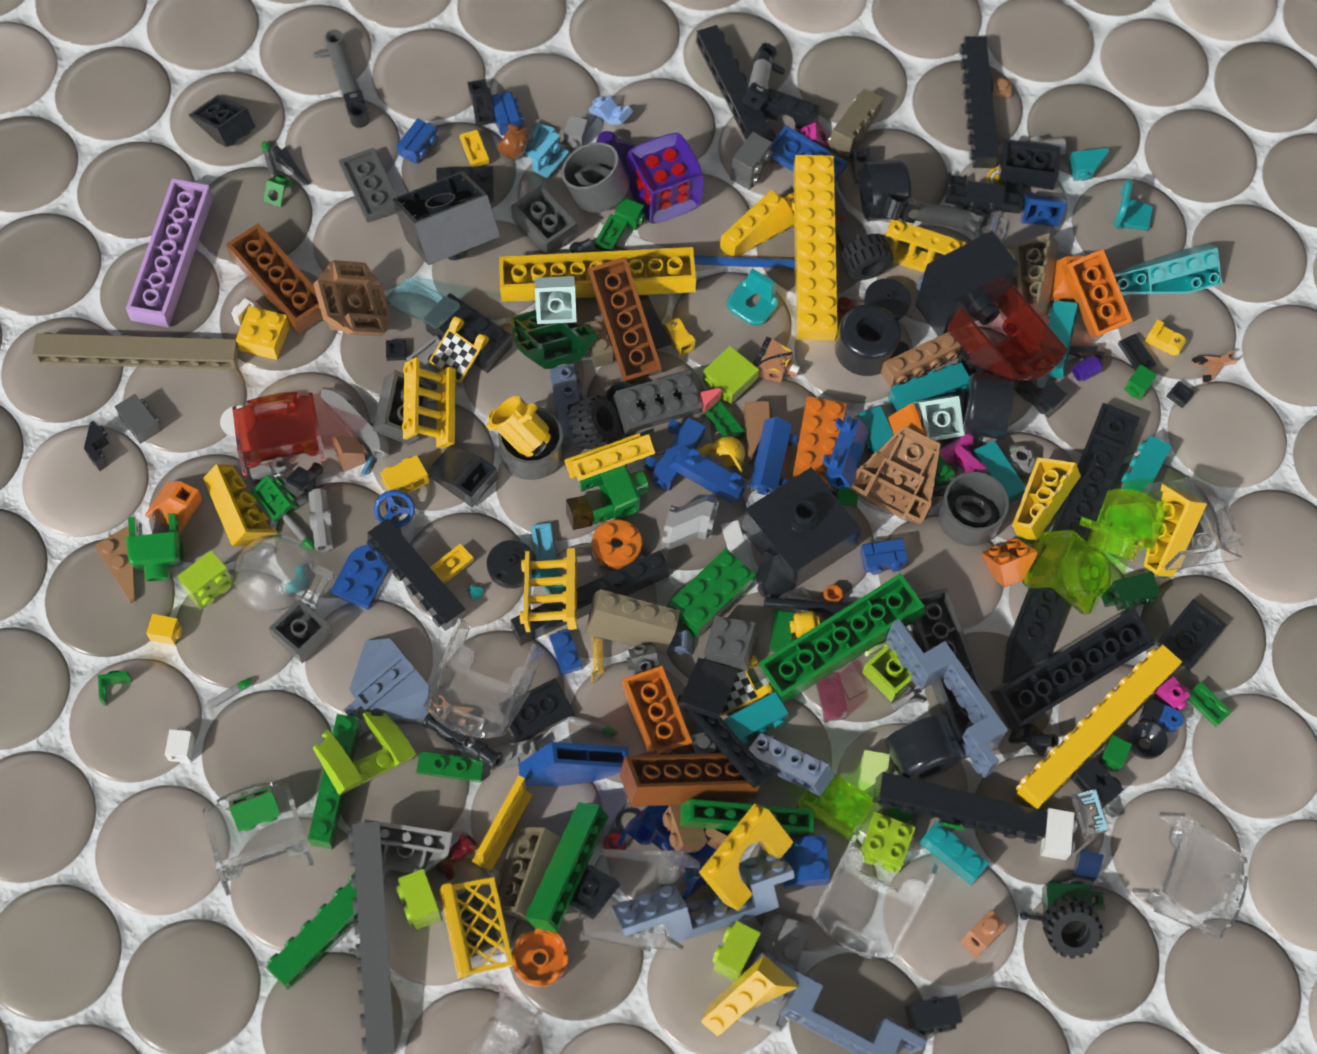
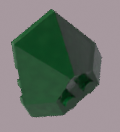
[510,310,598,369]

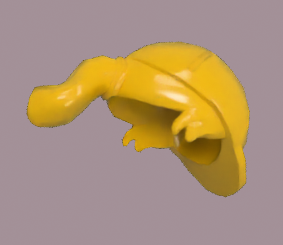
[697,436,745,473]

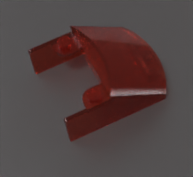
[947,286,1067,380]
[232,392,326,477]

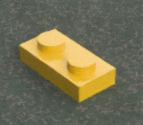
[459,130,489,167]
[430,544,474,584]

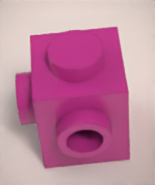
[1153,676,1190,712]

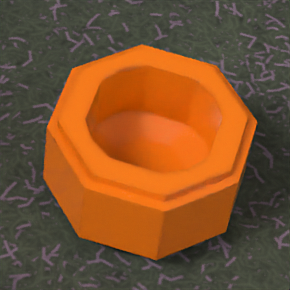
[823,585,843,603]

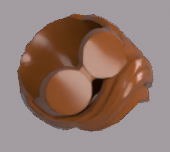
[497,124,533,159]

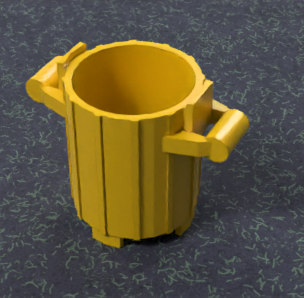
[486,396,551,457]

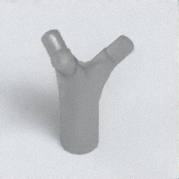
[890,687,925,711]

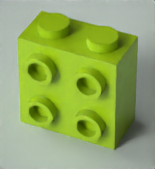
[702,346,759,404]
[858,812,916,873]

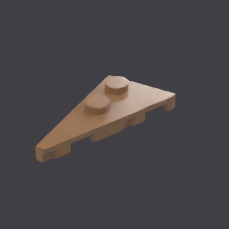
[94,526,136,604]

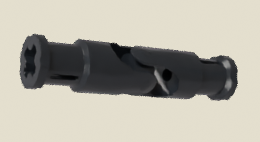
[422,710,503,770]

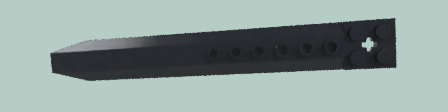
[1002,403,1140,684]

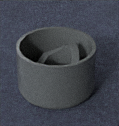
[561,142,630,213]
[498,407,563,480]
[938,472,1009,546]

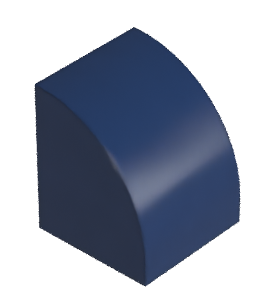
[1072,849,1104,882]

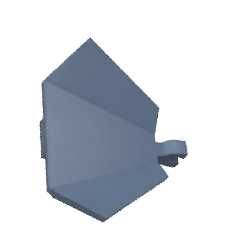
[343,638,430,721]

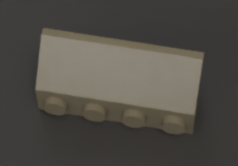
[585,589,680,654]
[488,827,562,921]

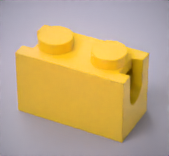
[380,455,429,498]

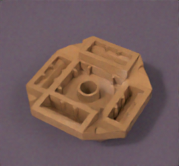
[313,260,392,336]

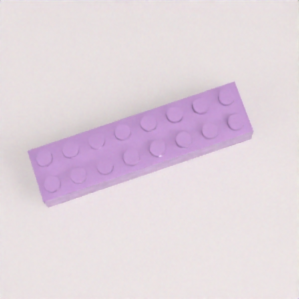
[126,179,213,328]

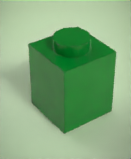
[615,198,645,230]
[1124,365,1157,400]
[1099,735,1132,772]

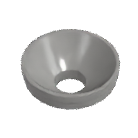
[1003,443,1038,479]

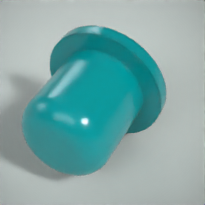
[468,584,484,600]

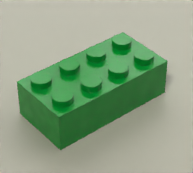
[668,548,756,639]

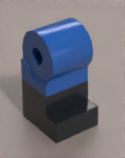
[1138,698,1184,733]

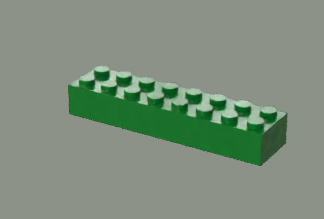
[758,573,925,704]

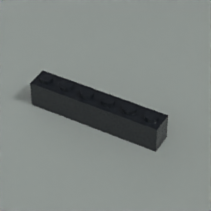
[367,518,466,631]

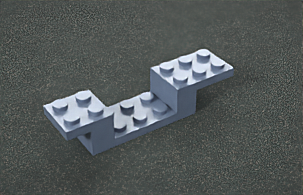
[886,619,1008,778]
[612,853,795,944]
[752,953,926,1054]

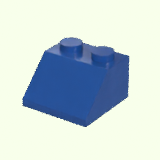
[1021,194,1067,227]
[783,835,830,888]

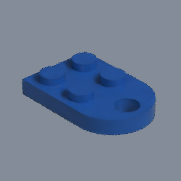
[330,545,389,610]

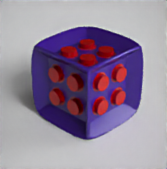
[626,133,704,224]

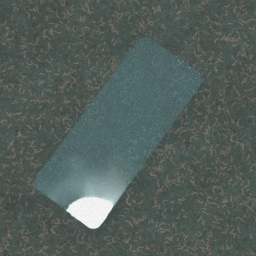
[386,278,460,328]

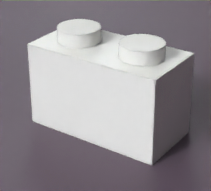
[1040,808,1077,860]

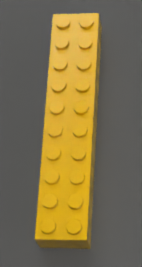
[793,155,837,341]
[499,247,696,302]
[1014,645,1182,810]

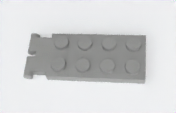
[737,912,810,1034]

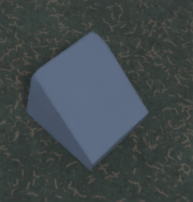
[667,630,694,655]

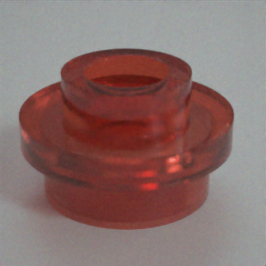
[837,297,853,316]

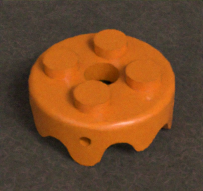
[591,519,643,571]
[511,929,568,987]

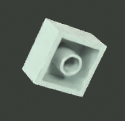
[535,276,577,324]
[914,395,964,441]

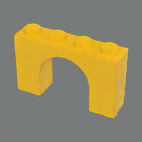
[699,804,793,911]

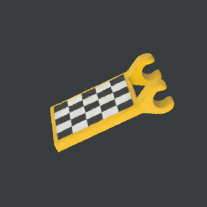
[429,317,489,383]
[721,655,773,716]

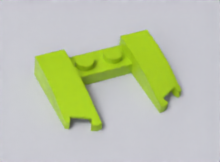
[313,712,417,795]

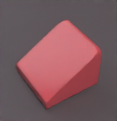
[700,388,721,413]

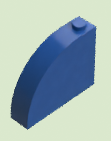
[518,742,629,786]

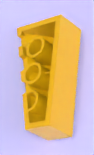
[720,189,794,257]
[203,464,278,546]
[1144,484,1207,577]
[701,955,798,1036]

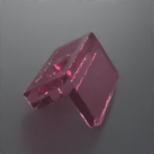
[816,672,848,723]

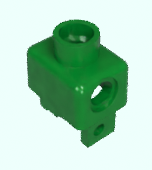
[579,464,649,525]
[125,513,183,582]

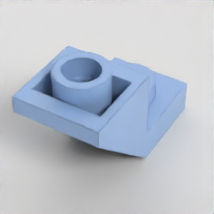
[588,96,633,125]

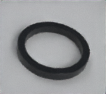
[615,809,643,837]

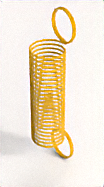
[591,635,604,683]

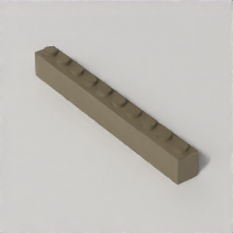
[32,332,239,370]

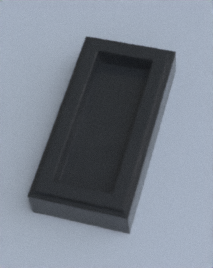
[1118,334,1156,371]

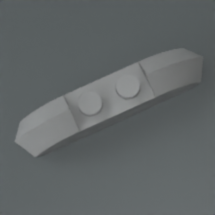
[321,387,389,459]

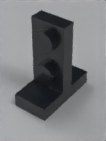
[467,79,494,126]

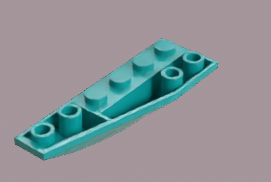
[1114,244,1222,295]

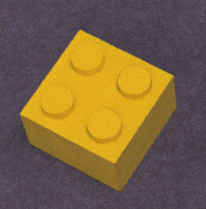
[236,306,290,360]

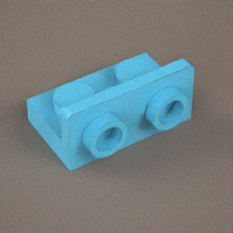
[532,132,569,179]

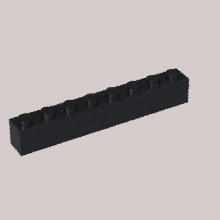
[696,25,776,142]
[959,36,998,168]
[510,550,670,646]
[873,772,1048,844]

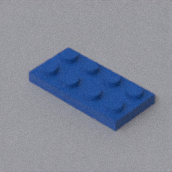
[770,125,848,182]

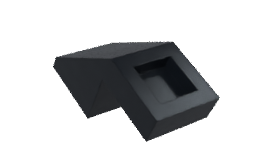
[84,421,109,472]

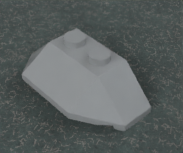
[364,819,453,874]

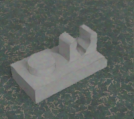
[494,739,538,770]

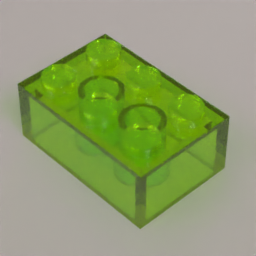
[796,773,876,842]

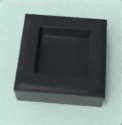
[386,340,407,361]
[1166,381,1195,408]

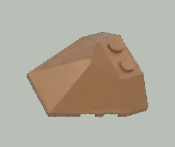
[848,426,940,525]

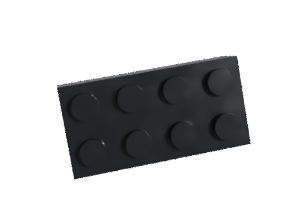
[425,293,512,373]

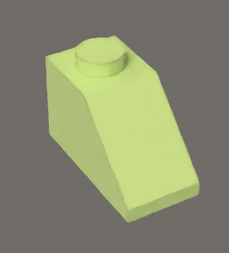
[856,750,893,798]

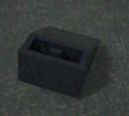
[426,445,498,508]

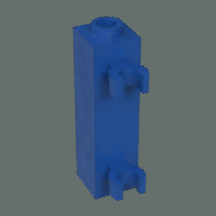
[823,416,869,489]
[749,417,799,495]
[644,418,706,491]
[668,445,745,503]

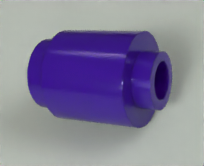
[1072,355,1103,381]

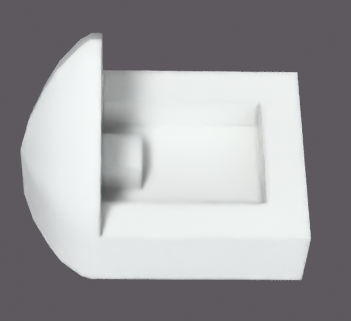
[232,297,262,327]

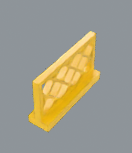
[472,775,533,873]
[440,877,513,979]

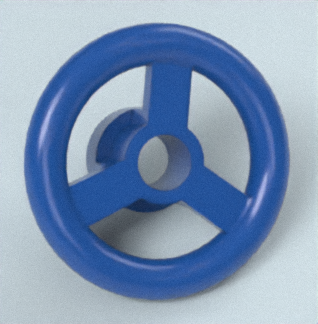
[374,490,415,528]

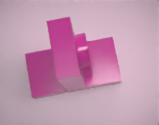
[939,434,987,474]

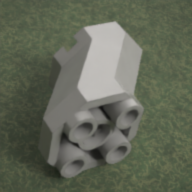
[661,495,720,550]

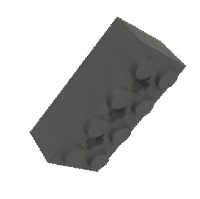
[611,370,703,435]

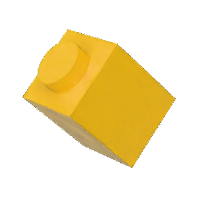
[146,614,182,645]

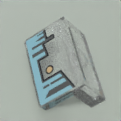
[975,211,1010,245]
[1071,789,1109,841]

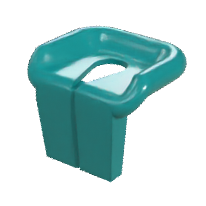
[1113,179,1153,231]
[726,268,778,326]

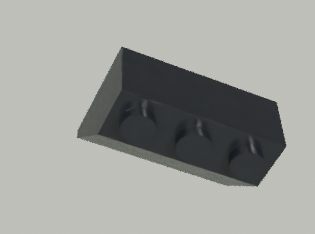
[998,139,1060,190]

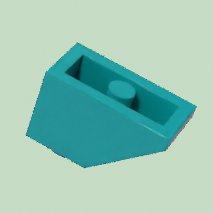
[1068,148,1109,181]

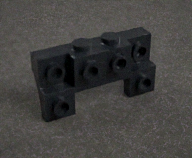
[945,172,1023,215]

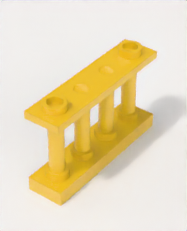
[886,219,966,273]
[402,357,456,449]
[564,433,655,481]
[520,548,578,632]

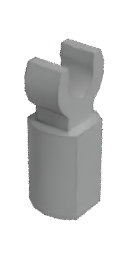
[249,457,287,482]

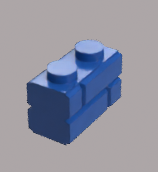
[491,91,524,136]
[397,118,438,164]
[860,539,907,575]

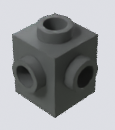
[626,643,659,675]

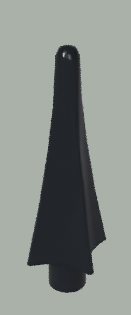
[273,146,309,185]
[1069,346,1105,360]

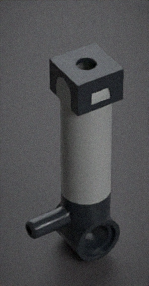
[742,43,786,111]

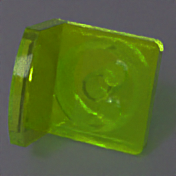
[1079,489,1167,561]
[1022,530,1111,614]

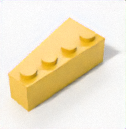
[1012,457,1081,541]

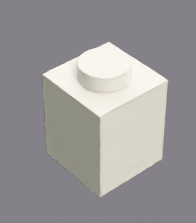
[165,728,195,763]

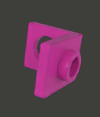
[796,122,828,149]

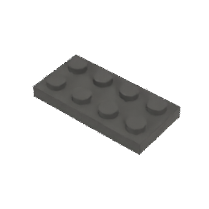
[338,148,397,223]

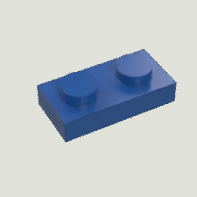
[549,629,582,675]

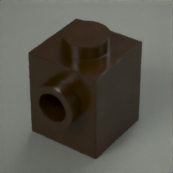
[566,495,593,530]

